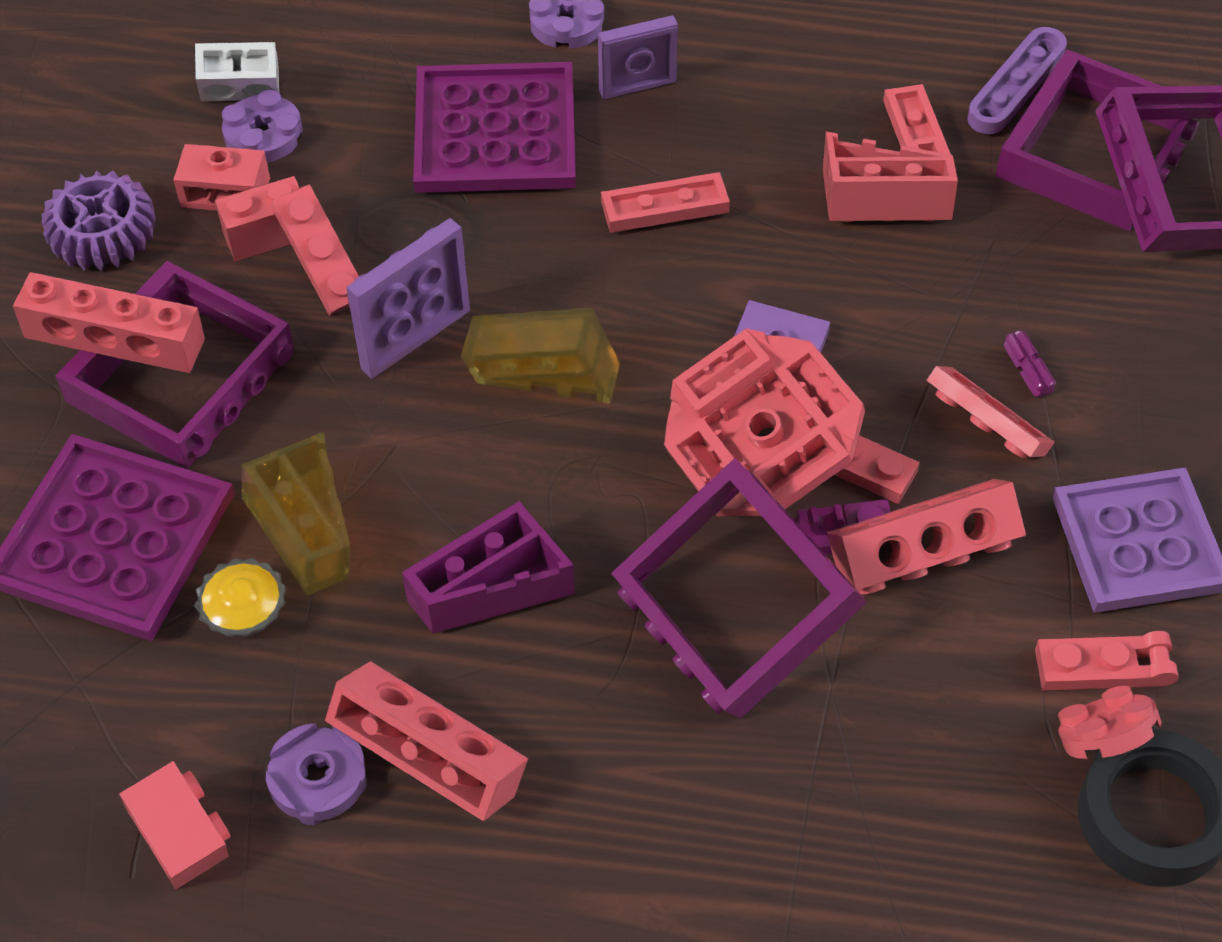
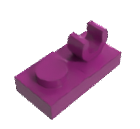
[797,499,892,555]

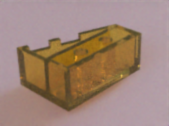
[461,308,620,403]
[242,432,350,596]

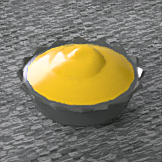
[194,557,287,637]

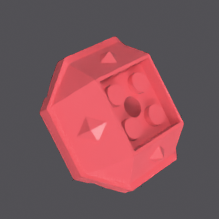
[664,329,865,517]

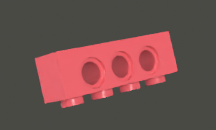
[13,272,205,373]
[827,479,1026,594]
[325,661,528,822]

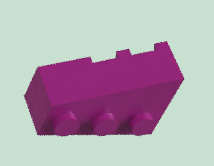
[402,501,575,634]

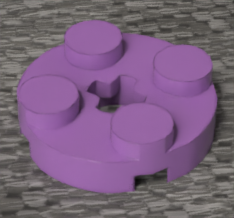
[529,0,604,48]
[222,89,303,162]
[266,724,367,825]

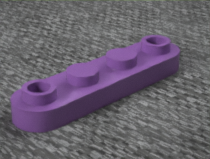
[967,27,1067,134]

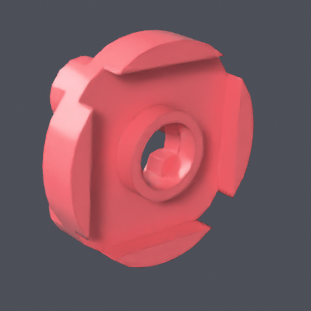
[1058,686,1162,759]

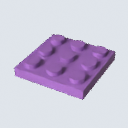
[346,218,470,379]
[1052,467,1222,613]

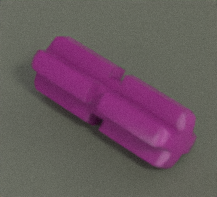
[1004,330,1056,398]

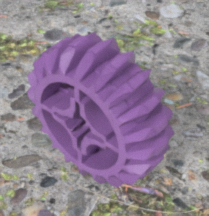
[41,170,156,271]

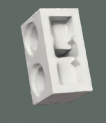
[195,42,279,101]

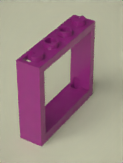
[995,49,1199,232]
[1095,85,1222,252]
[55,261,295,469]
[611,458,868,719]

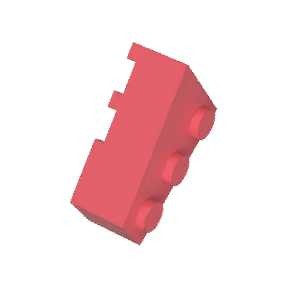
[822,131,958,222]

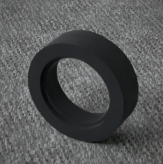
[1078,729,1222,887]

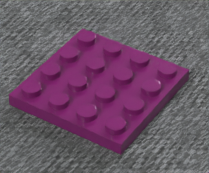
[413,62,576,193]
[0,434,235,641]

